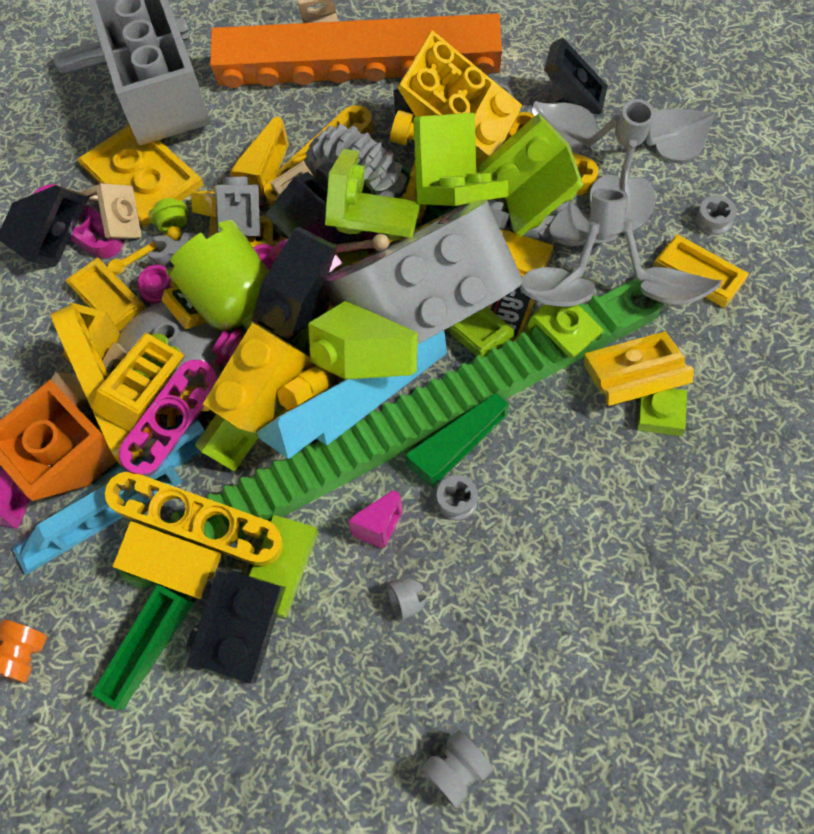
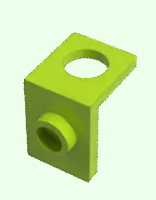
[524,304,603,359]

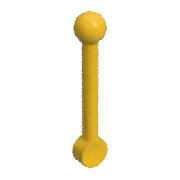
[107,226,182,275]

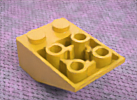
[397,30,522,172]

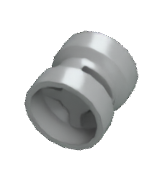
[420,730,494,809]

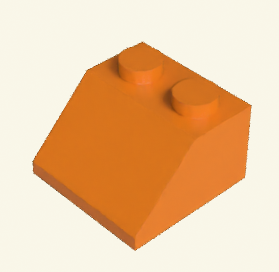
[0,379,117,501]

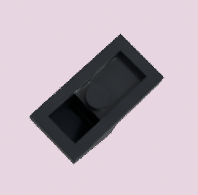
[544,37,608,114]

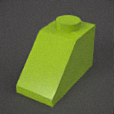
[308,301,418,379]

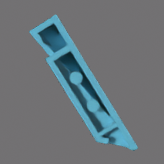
[257,330,447,459]
[12,416,204,575]

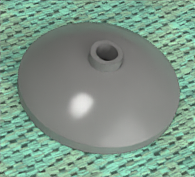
[114,302,234,387]

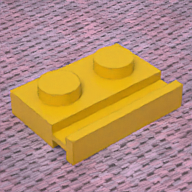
[584,331,694,406]

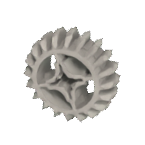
[304,124,407,198]

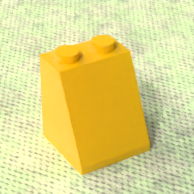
[203,323,315,434]

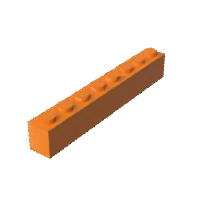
[210,13,502,88]

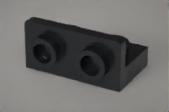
[186,569,286,684]

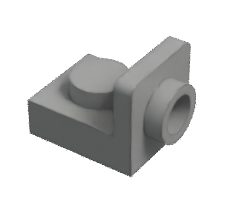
[214,177,260,236]

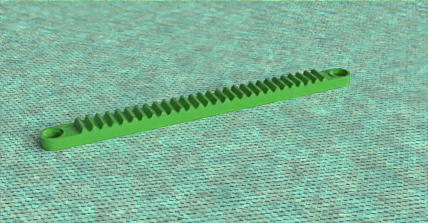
[117,279,664,588]

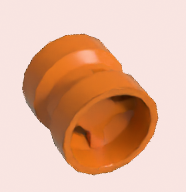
[0,619,48,684]

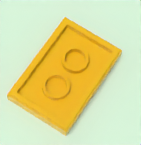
[77,124,204,228]

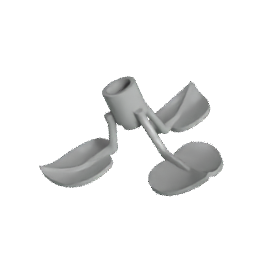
[532,99,714,233]
[520,188,721,307]

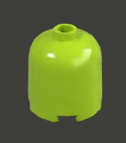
[165,220,269,331]

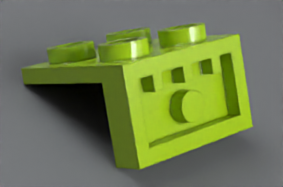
[413,113,508,206]
[478,113,583,237]
[325,149,420,240]

